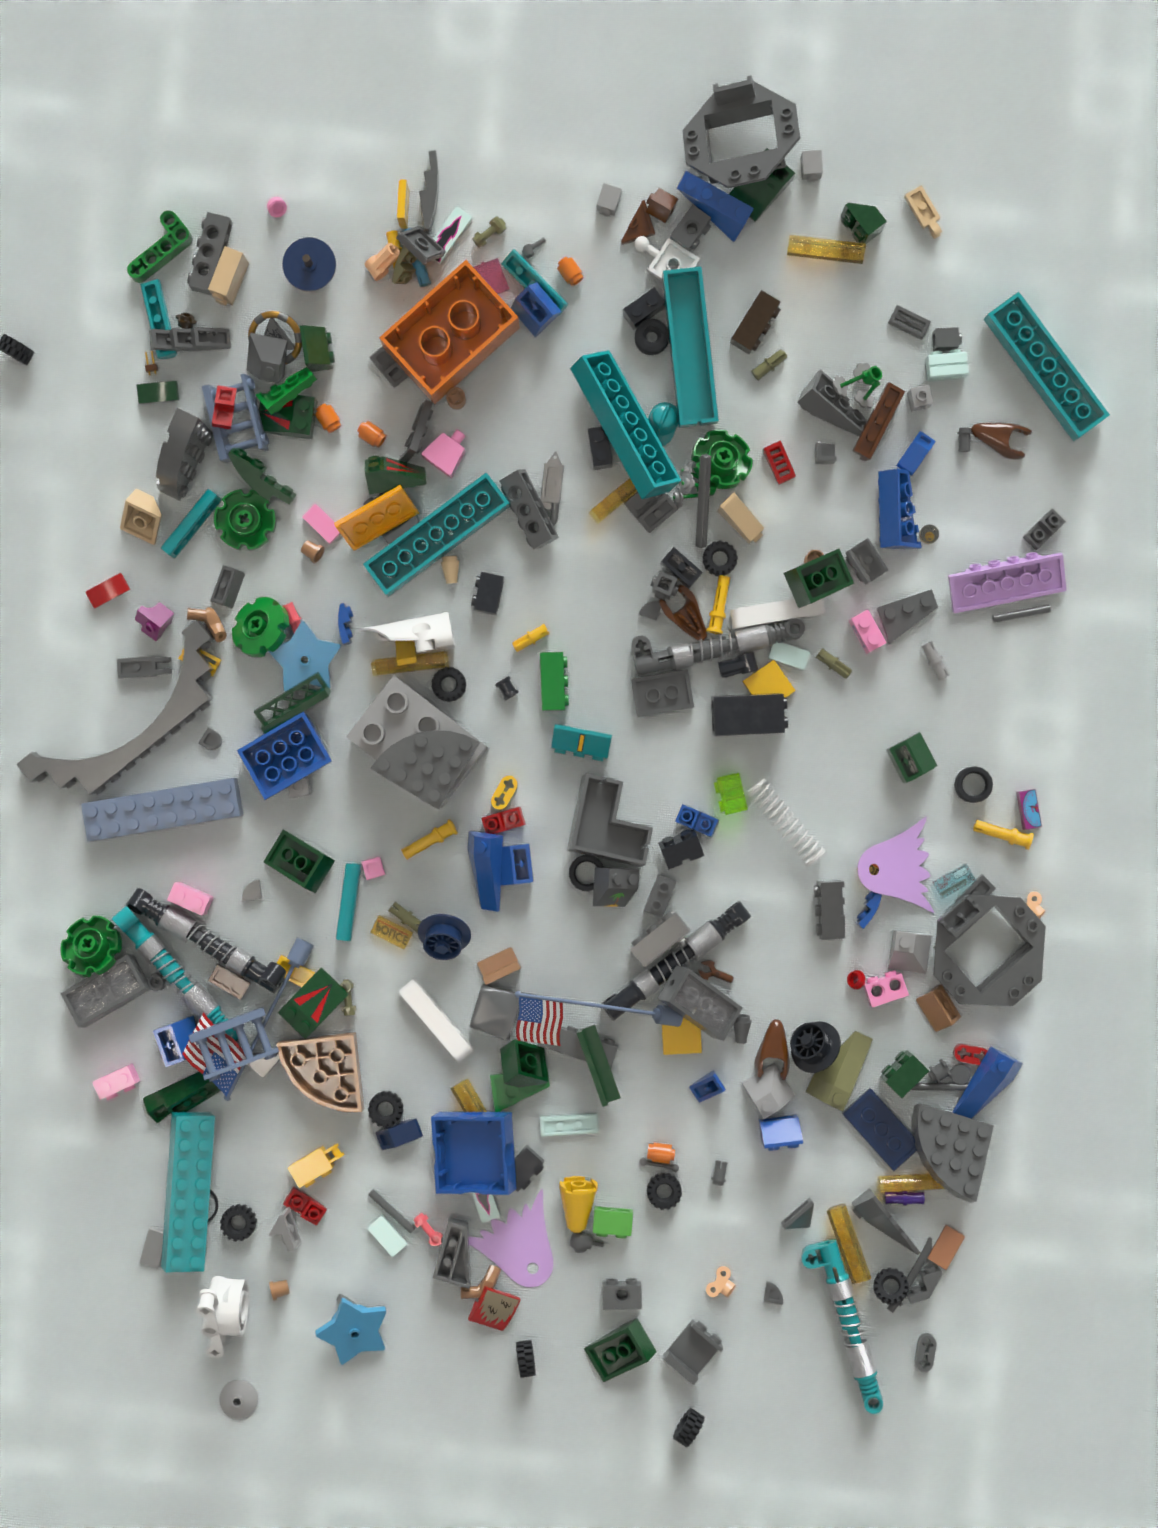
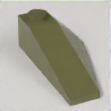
[805,1031,873,1111]

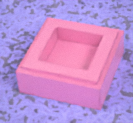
[361,857,386,880]

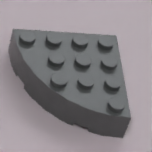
[156,408,213,501]
[370,730,480,810]
[912,1103,994,1203]

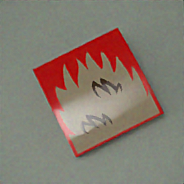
[468,1286,521,1331]

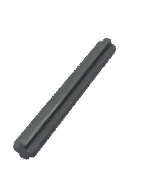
[695,454,712,548]

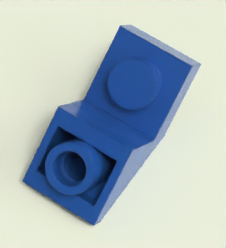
[896,431,936,476]

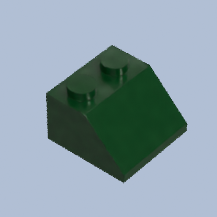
[300,325,335,372]
[500,1039,548,1088]

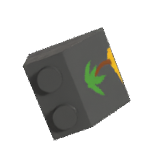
[593,867,639,907]

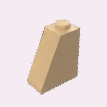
[717,493,764,544]

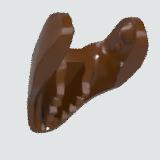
[971,423,1032,459]
[658,584,707,641]
[754,1019,790,1080]

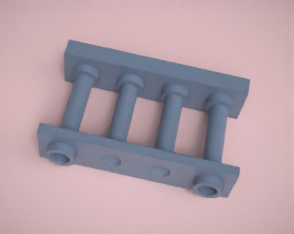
[201,374,269,463]
[189,1007,279,1081]

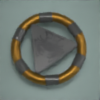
[248,311,302,365]

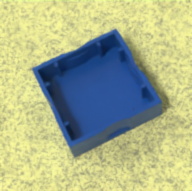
[431,1112,517,1195]

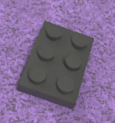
[631,669,694,717]

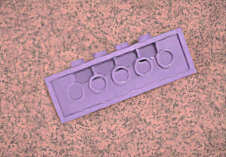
[948,552,1067,614]

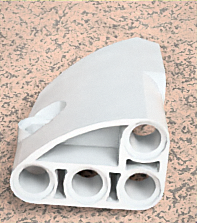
[358,612,455,653]

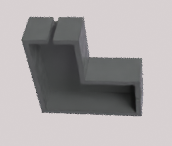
[567,773,653,867]

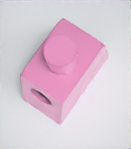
[421,429,466,479]

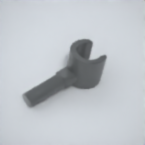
[522,237,546,259]

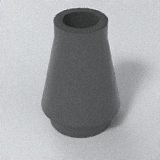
[733,1014,752,1044]

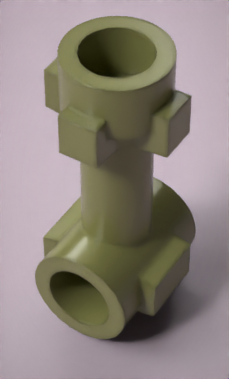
[472,216,507,248]
[340,979,357,1016]

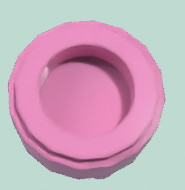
[267,197,287,217]

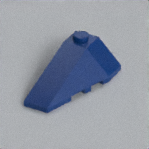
[953,1046,1023,1119]

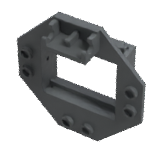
[682,75,800,188]
[933,894,1046,1006]

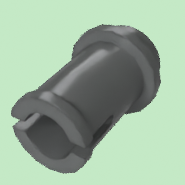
[957,427,972,452]
[711,1160,728,1186]

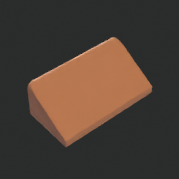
[928,1225,965,1270]

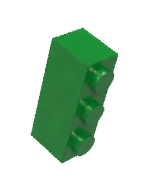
[540,652,569,711]

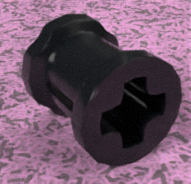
[495,676,519,701]

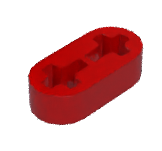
[953,1044,988,1065]

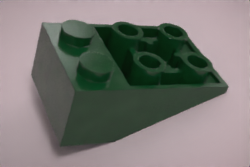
[729,148,795,222]

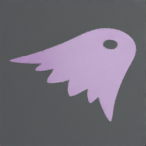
[858,816,934,913]
[469,1189,553,1287]

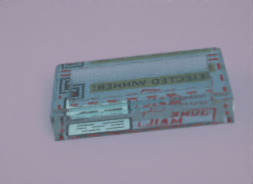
[932,863,976,899]

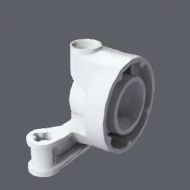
[196,1276,249,1358]

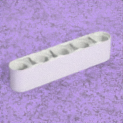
[730,598,826,630]
[399,978,474,1063]

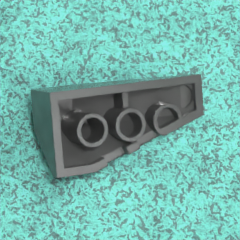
[852,1188,921,1255]

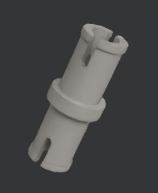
[921,641,950,680]

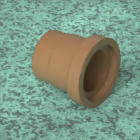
[301,540,325,563]
[269,1279,290,1301]

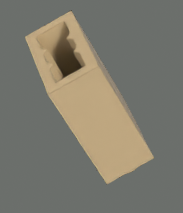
[208,246,249,306]

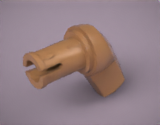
[187,607,227,642]
[461,1265,501,1300]

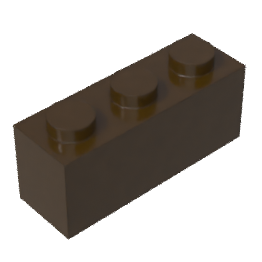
[730,290,781,354]

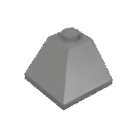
[888,930,932,974]
[743,1063,795,1119]

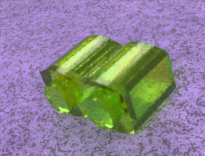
[714,773,748,815]

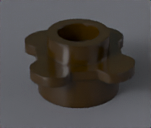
[176,313,197,329]

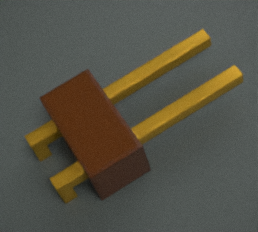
[145,351,158,376]

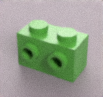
[593,1206,633,1239]

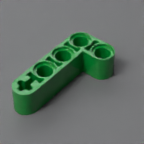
[127,210,193,283]

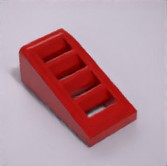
[762,440,796,485]

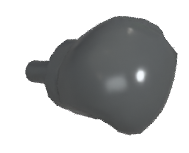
[570,1232,604,1253]

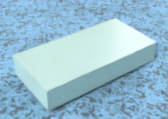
[768,641,810,670]
[367,1215,407,1257]

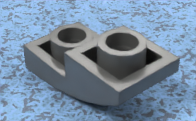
[1023,508,1066,551]

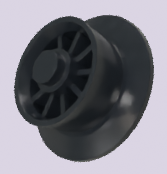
[790,1021,841,1073]

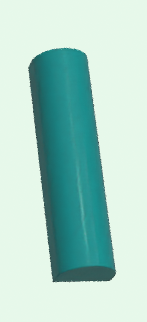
[501,249,568,317]
[140,279,178,359]
[161,489,222,559]
[336,863,361,941]

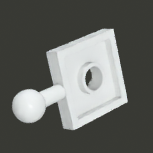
[634,236,700,281]

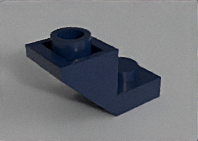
[375,1118,423,1150]

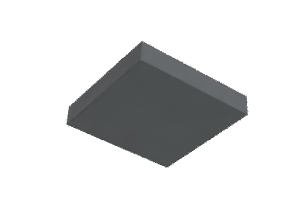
[396,226,446,264]

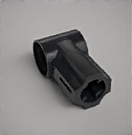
[718,652,758,678]

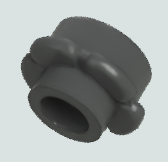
[148,972,166,991]

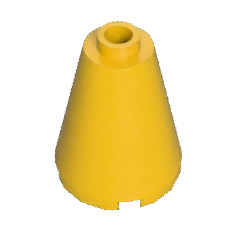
[559,1176,598,1233]

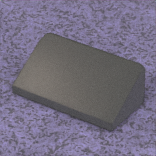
[210,565,245,609]

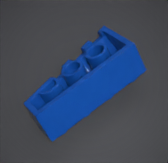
[676,171,754,242]
[878,468,922,549]

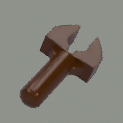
[698,960,734,983]

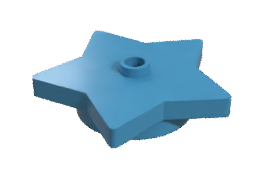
[268,621,341,691]
[315,1298,386,1365]

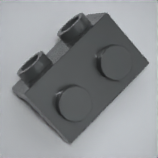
[845,538,888,585]

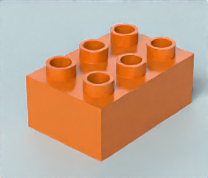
[379,260,520,405]

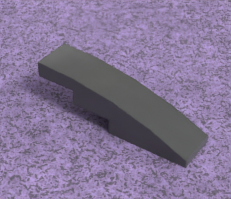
[419,150,439,234]
[149,327,231,351]

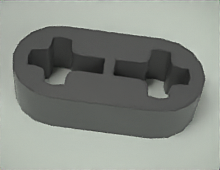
[915,1333,937,1372]

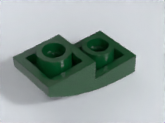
[136,381,179,404]

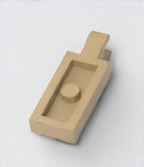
[904,185,942,239]

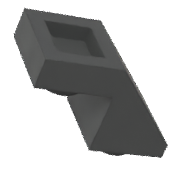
[907,1265,942,1304]

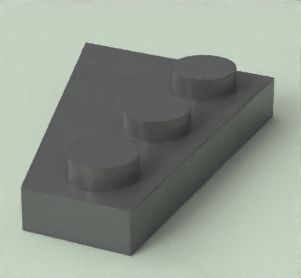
[399,399,433,462]
[877,589,938,644]

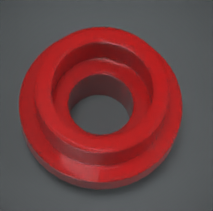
[847,970,866,990]

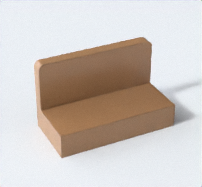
[477,947,521,985]
[916,984,961,1032]

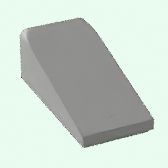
[139,1226,164,1269]

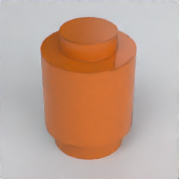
[557,256,584,287]
[315,403,342,433]
[357,421,387,448]
[647,1142,676,1164]

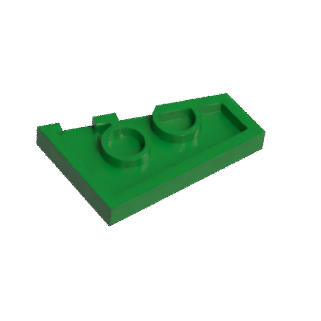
[256,367,317,415]

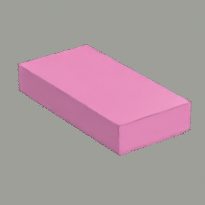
[302,504,340,544]

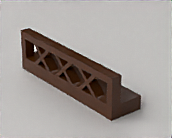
[852,382,905,462]

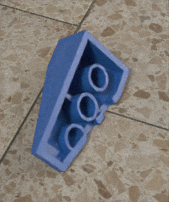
[468,831,503,912]

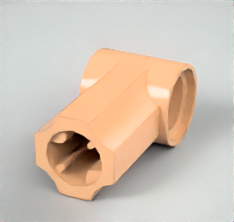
[364,243,400,281]

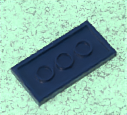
[842,1088,917,1171]

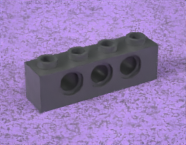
[187,212,233,295]
[499,469,559,549]

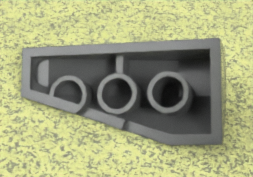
[797,369,867,436]

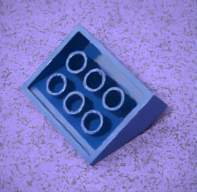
[237,711,332,800]

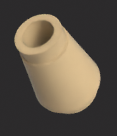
[441,556,459,584]

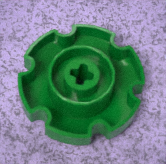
[691,429,753,489]
[214,489,277,551]
[232,597,289,658]
[60,915,122,977]

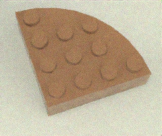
[276,1032,364,1112]

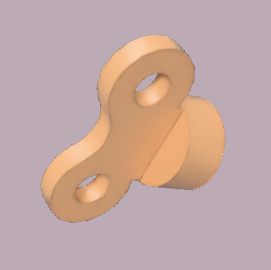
[1026,892,1046,919]
[706,1266,736,1298]

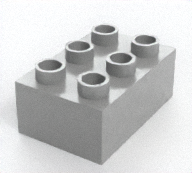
[346,675,488,808]

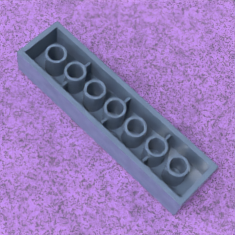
[81,778,244,842]

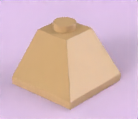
[120,489,162,545]

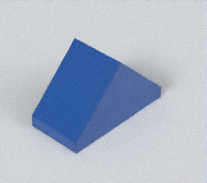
[689,1070,726,1103]

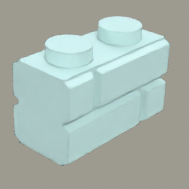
[925,349,969,381]

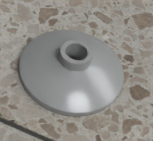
[219,1380,258,1419]

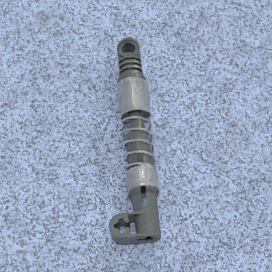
[631,619,805,676]

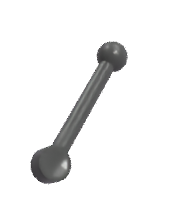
[639,1158,679,1172]

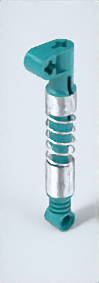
[111,906,239,1042]
[801,1239,883,1414]

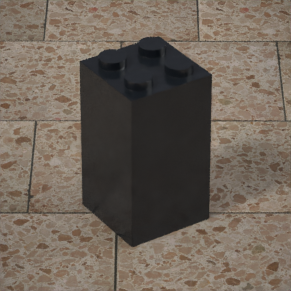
[711,693,788,736]

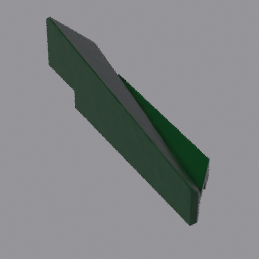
[143,1072,221,1123]

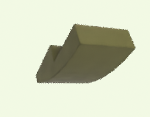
[392,246,417,284]

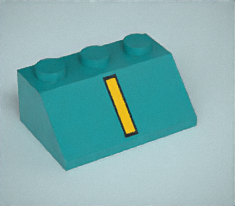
[551,724,612,762]

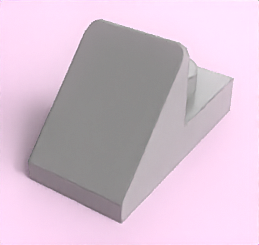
[268,1207,301,1251]

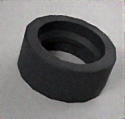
[954,766,993,803]
[569,855,604,891]

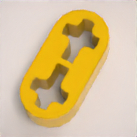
[491,776,518,810]

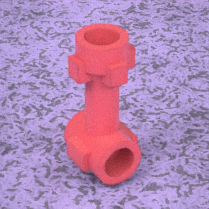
[413,1212,443,1246]

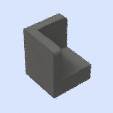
[815,441,837,464]

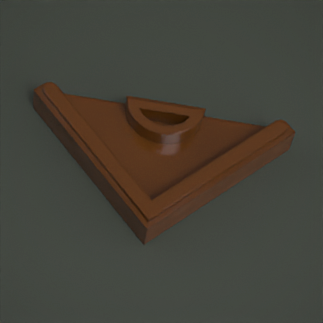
[621,200,655,245]

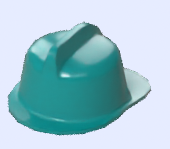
[648,402,678,446]

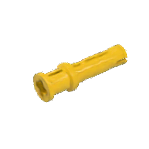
[706,575,731,635]
[401,819,458,860]
[973,819,1033,850]

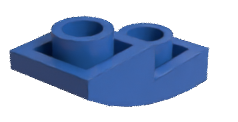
[338,603,354,645]
[675,804,719,837]
[855,891,882,929]

